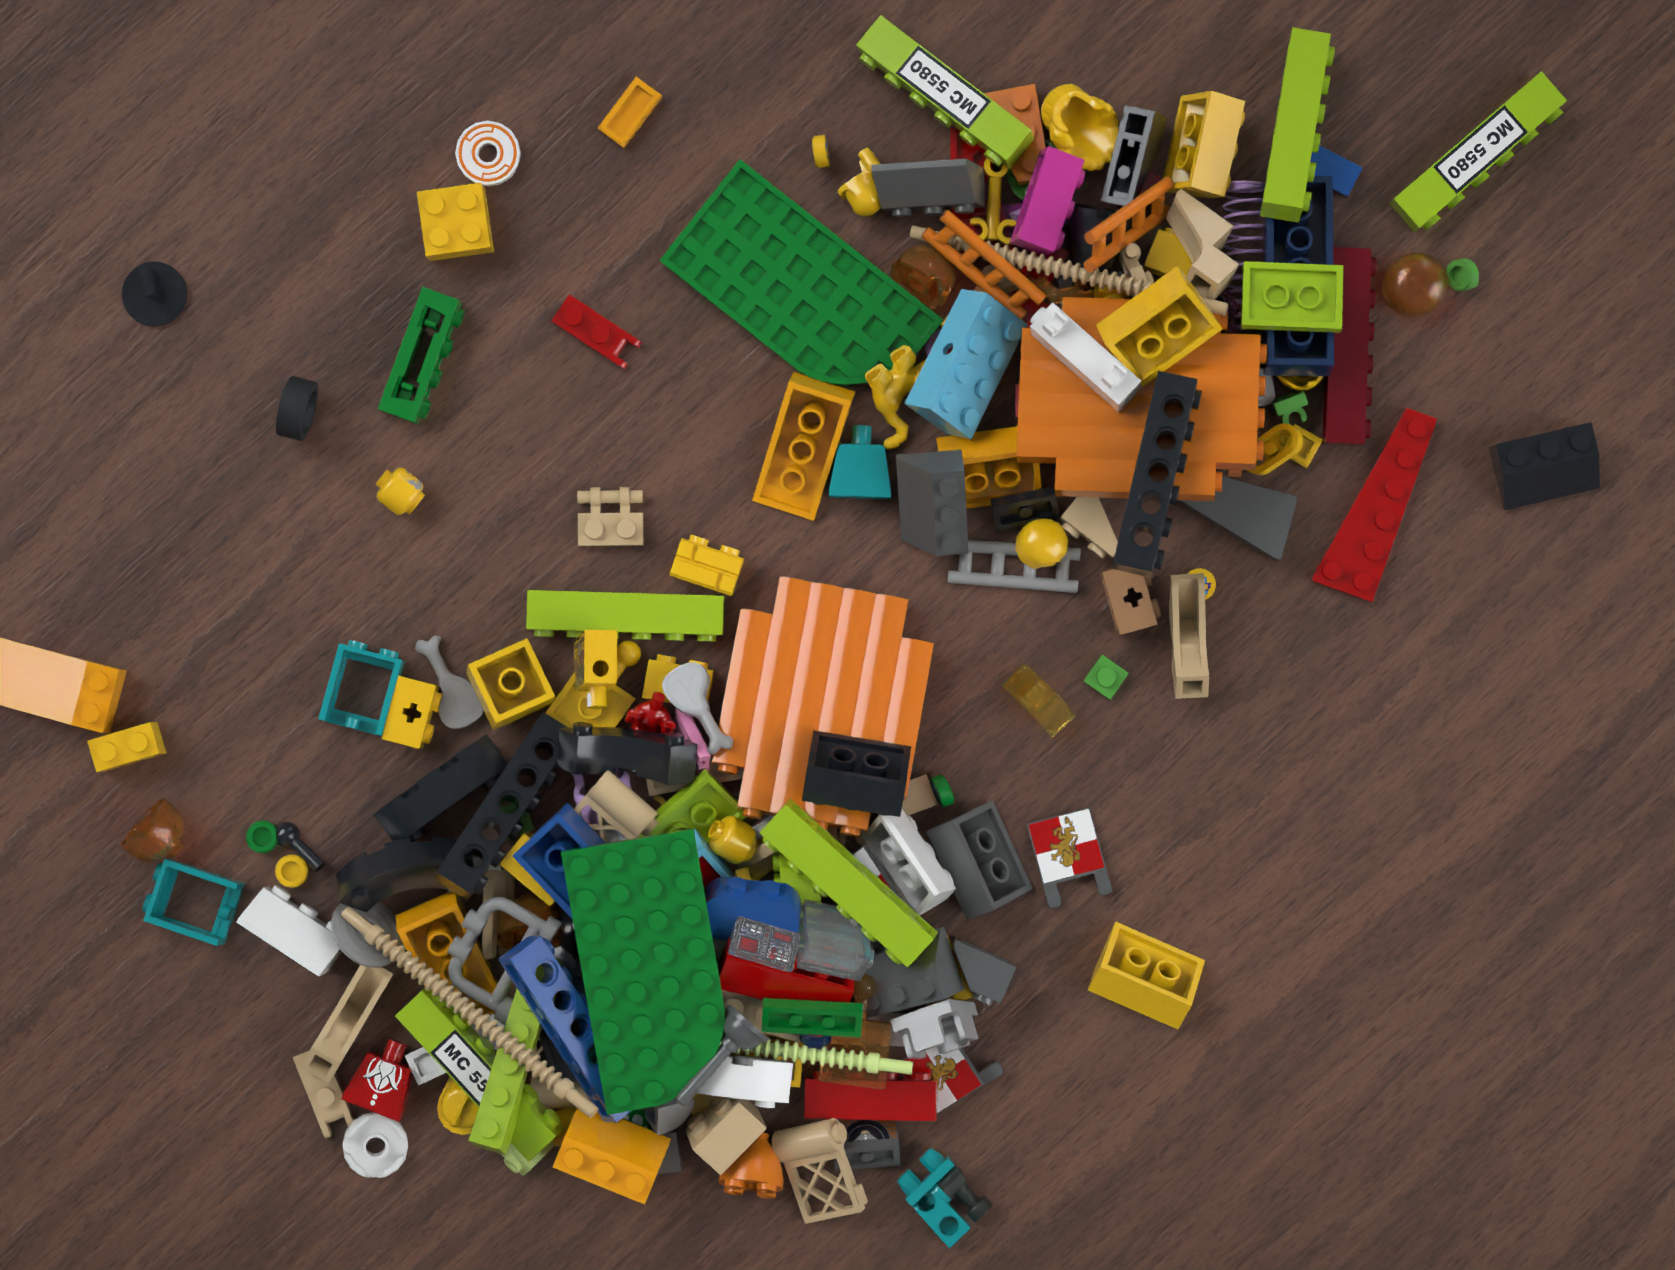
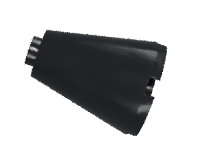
[1068,204,1132,295]

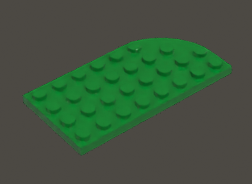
[659,159,944,386]
[561,828,725,1115]

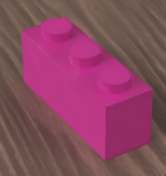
[1010,146,1085,257]

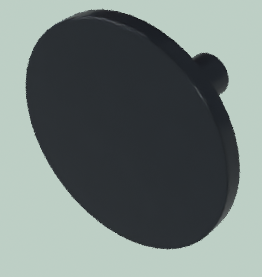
[122,261,187,327]

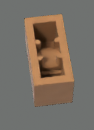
[1100,569,1161,636]

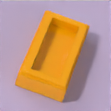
[597,76,663,149]

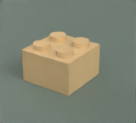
[685,1096,767,1175]

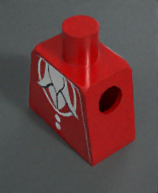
[341,1038,413,1122]

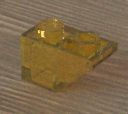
[1001,662,1076,738]

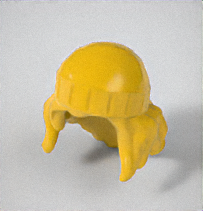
[1041,84,1119,171]

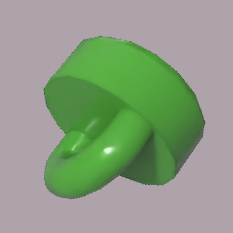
[1446,258,1479,292]

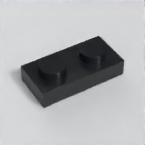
[990,486,1060,531]

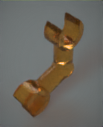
[1026,271,1093,304]

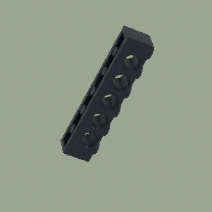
[1113,371,1202,578]
[434,712,568,901]

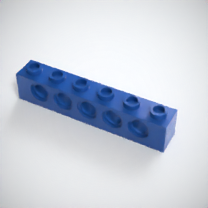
[498,936,631,1123]

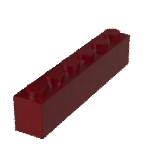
[1322,247,1377,446]

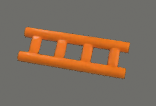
[1083,177,1174,273]
[921,210,1046,319]

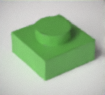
[1083,655,1129,700]

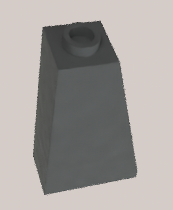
[1177,476,1298,561]

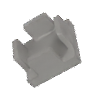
[890,999,978,1059]

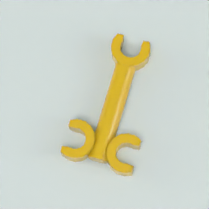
[970,159,1016,246]

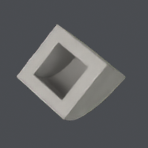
[645,1098,695,1135]

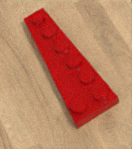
[1310,408,1437,603]

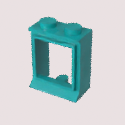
[318,640,406,736]
[142,858,245,946]

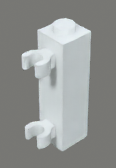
[1030,302,1141,412]

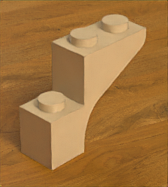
[1166,189,1239,300]
[1060,497,1118,559]
[1169,573,1209,699]
[301,965,393,1083]

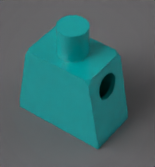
[829,425,891,500]

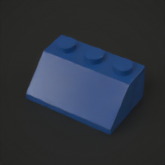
[512,803,605,918]

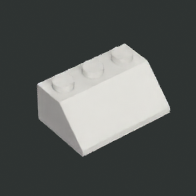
[862,809,956,915]
[236,885,342,976]

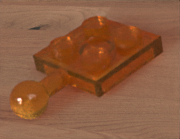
[819,973,892,1090]

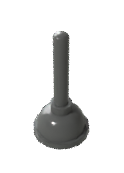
[675,1005,769,1106]

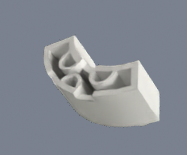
[697,1055,793,1108]

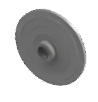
[331,902,403,968]

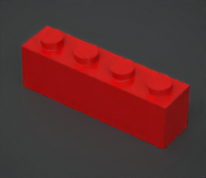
[717,937,855,1003]
[804,1070,938,1121]

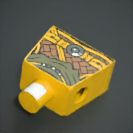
[573,630,617,709]

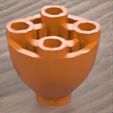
[718,1133,784,1199]

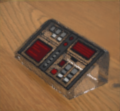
[728,916,800,972]

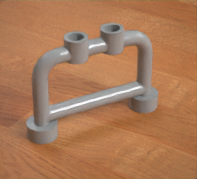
[447,897,562,1024]

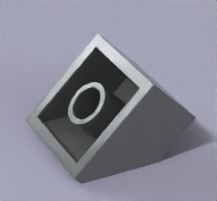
[951,937,1017,1006]

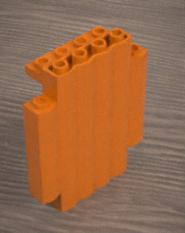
[1016,297,1267,501]
[712,577,934,837]

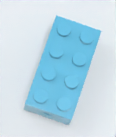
[904,289,1027,439]

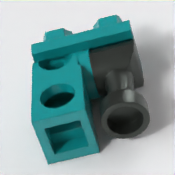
[897,1147,993,1248]

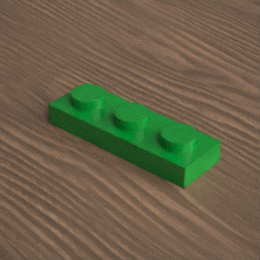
[761,998,863,1037]

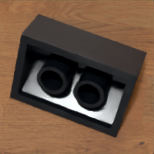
[1489,422,1600,510]
[802,730,911,817]

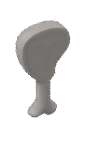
[415,636,484,729]
[662,662,733,754]

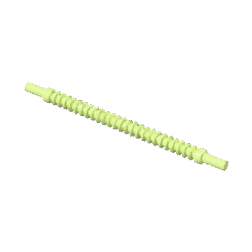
[719,1033,913,1075]

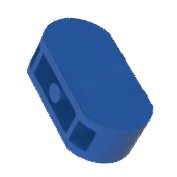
[704,877,801,946]

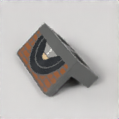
[834,1119,901,1171]

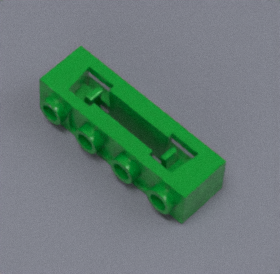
[378,287,465,425]

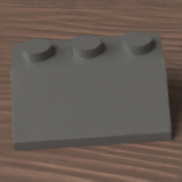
[871,159,985,218]
[896,450,968,556]
[926,800,1033,920]
[854,926,964,1019]

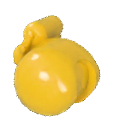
[837,148,881,217]

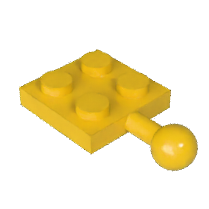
[546,641,641,728]

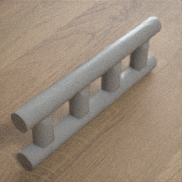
[947,539,1081,593]

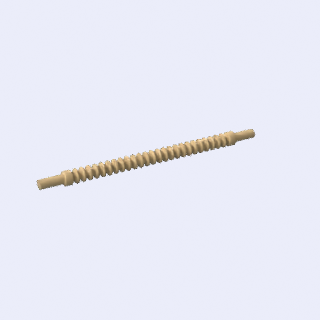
[910,225,1228,316]
[341,906,599,1118]

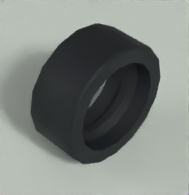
[276,376,318,441]

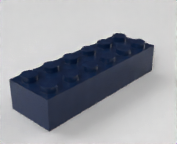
[1263,176,1334,376]

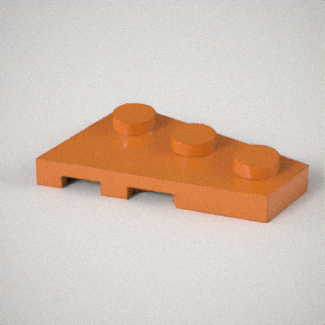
[984,84,1046,186]

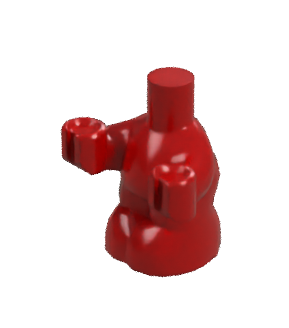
[625,692,676,734]

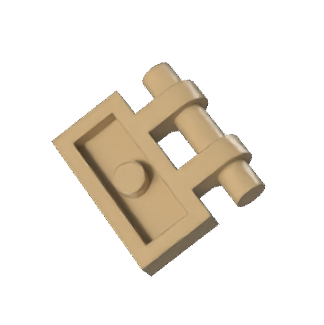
[1118,243,1154,298]
[577,487,644,546]

